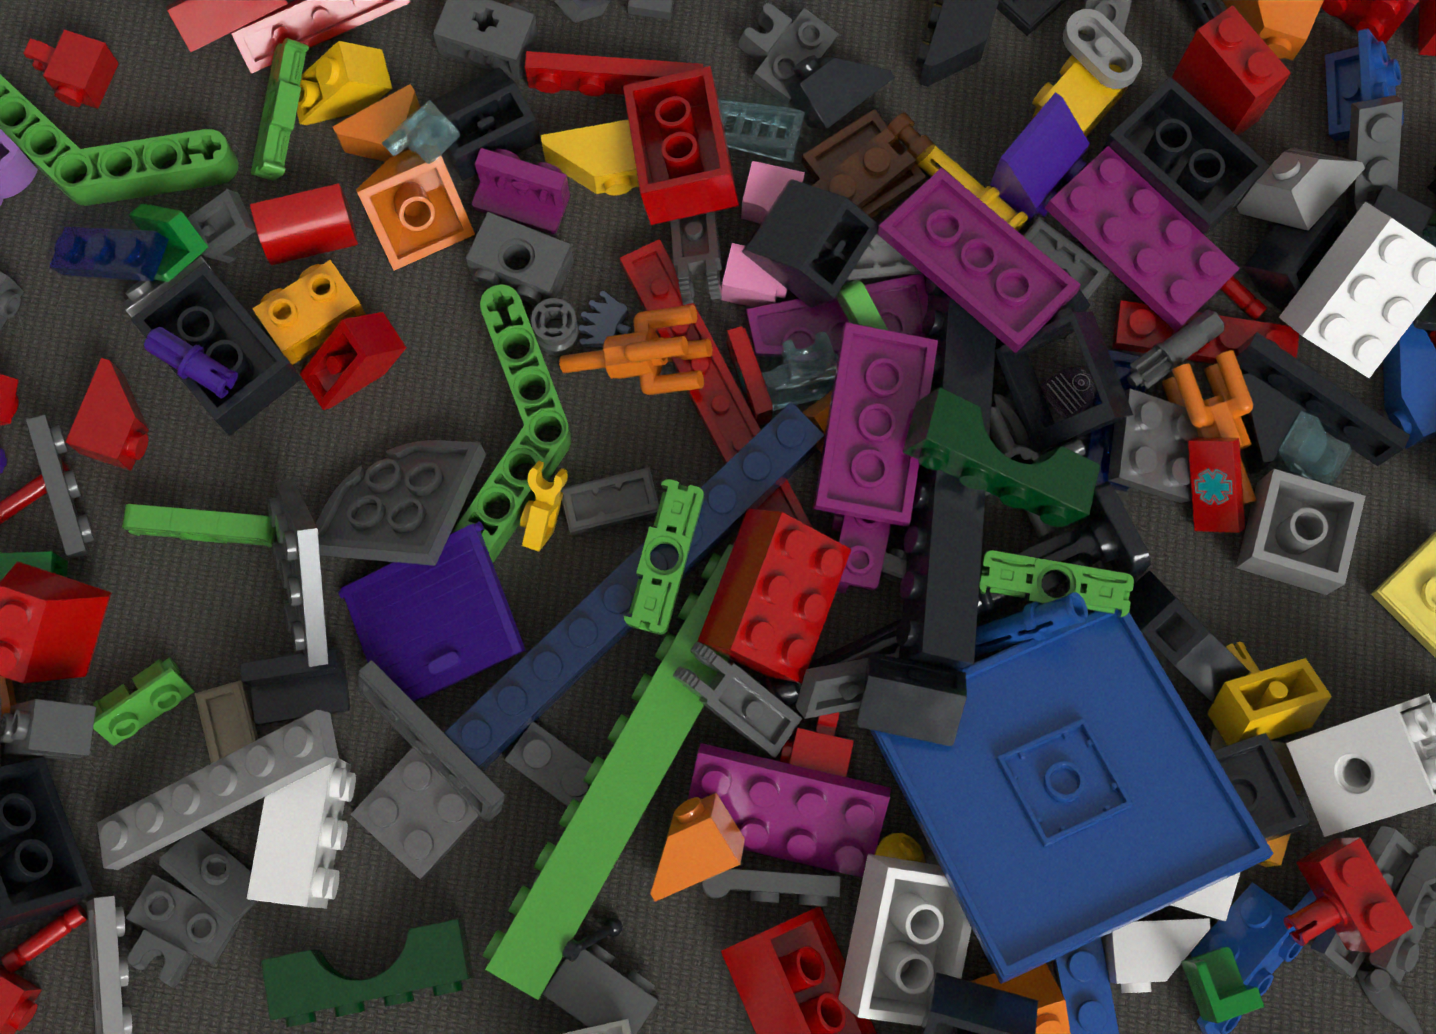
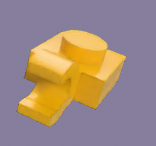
[520,461,568,552]

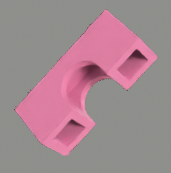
[721,161,805,307]

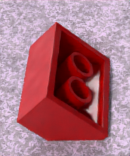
[721,906,877,1034]

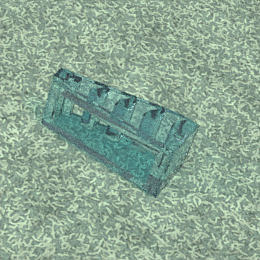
[719,100,805,163]

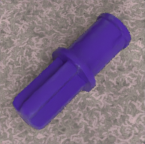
[144,327,238,398]

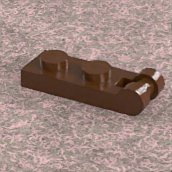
[812,112,935,209]

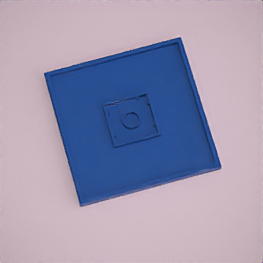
[870,610,1274,984]

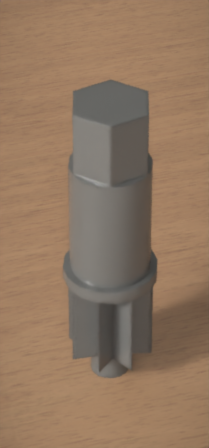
[1127,309,1224,389]

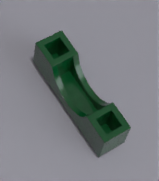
[903,387,1100,527]
[261,919,474,1028]

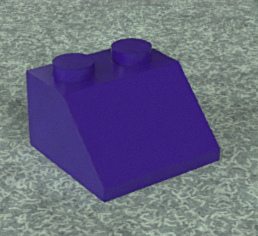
[990,92,1090,225]

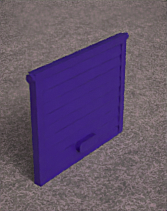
[338,521,526,703]

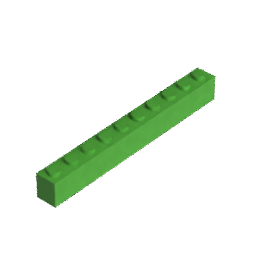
[483,544,733,1000]

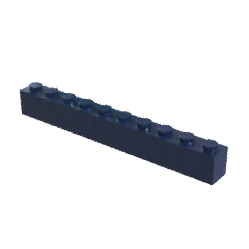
[444,402,824,770]

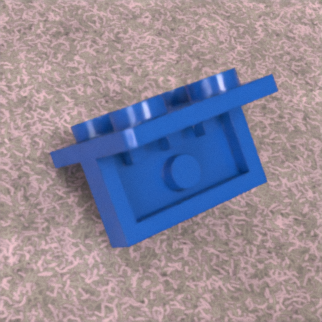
[1325,28,1404,141]

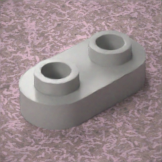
[1063,9,1142,89]

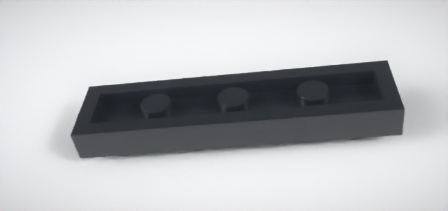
[1234,332,1410,466]

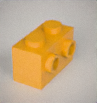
[252,260,366,365]

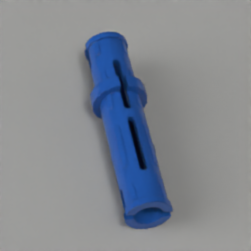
[974,592,1088,658]

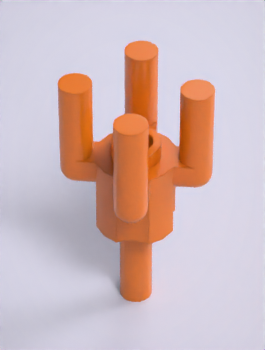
[559,305,712,395]
[1161,350,1257,506]

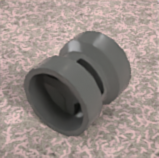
[531,298,579,356]

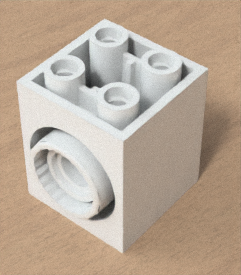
[1286,693,1436,837]

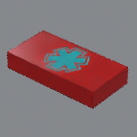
[726,326,773,426]
[1188,437,1245,533]

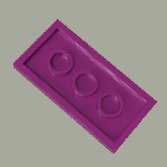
[1045,146,1240,332]
[877,167,1081,353]
[813,322,938,526]
[688,743,891,878]

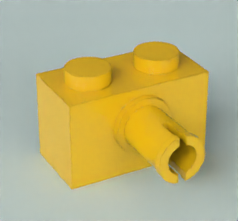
[1207,642,1332,746]

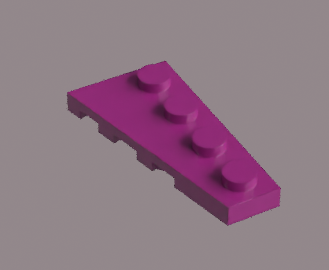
[745,273,928,360]

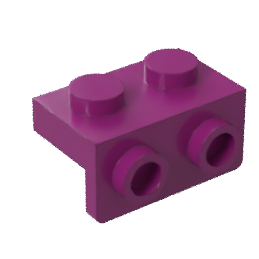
[472,148,570,235]
[831,513,891,594]

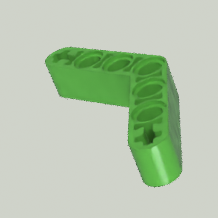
[0,74,239,206]
[452,284,571,563]

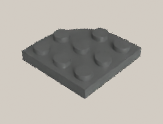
[316,440,486,566]
[268,480,328,667]

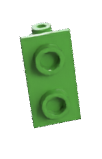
[93,657,195,746]

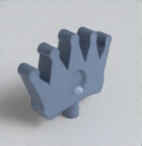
[579,291,631,347]

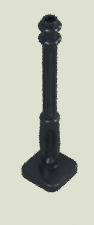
[760,481,1151,706]

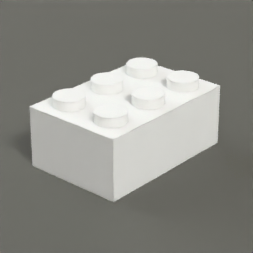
[1279,202,1436,378]
[247,759,356,909]
[838,854,971,1026]

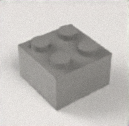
[1236,469,1366,595]

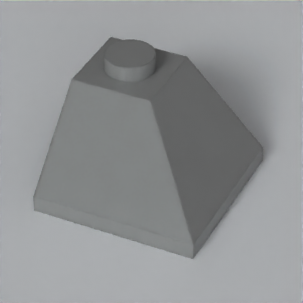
[1237,148,1365,231]

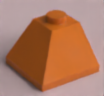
[1222,0,1324,61]
[356,140,475,271]

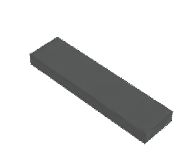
[358,660,505,822]

